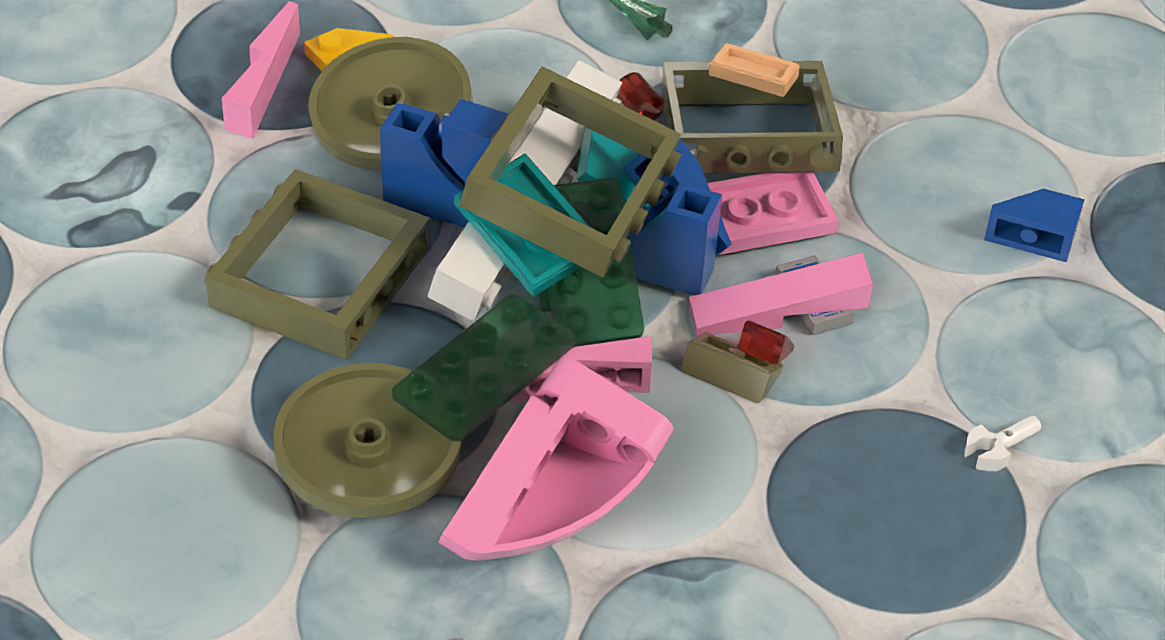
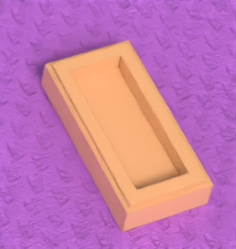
[709,43,800,97]

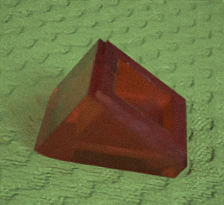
[737,320,795,365]

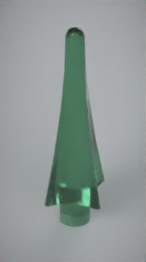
[609,0,673,40]

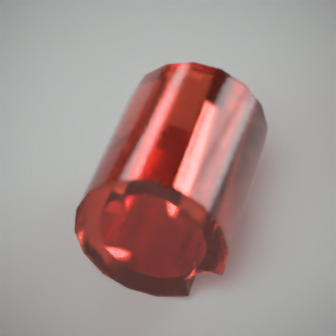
[617,72,665,121]

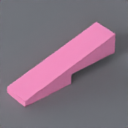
[222,1,300,139]
[688,253,873,336]
[469,336,652,402]

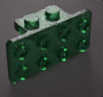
[538,178,644,348]
[392,295,576,442]

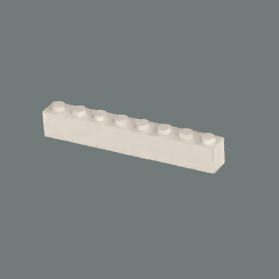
[427,60,622,321]

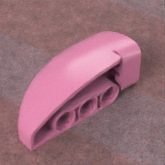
[438,358,674,561]

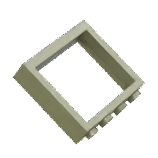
[661,61,843,173]
[459,66,682,278]
[204,169,430,360]

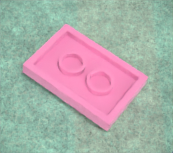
[708,172,839,255]

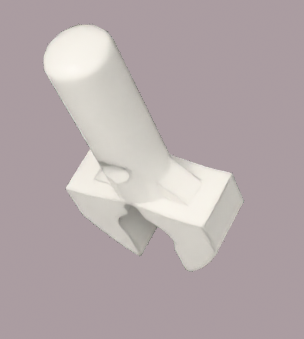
[964,415,1041,471]

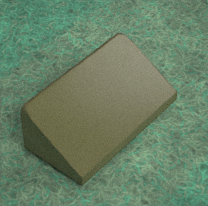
[681,332,784,403]

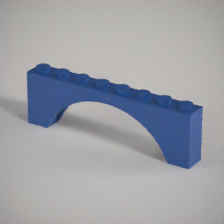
[380,102,722,295]

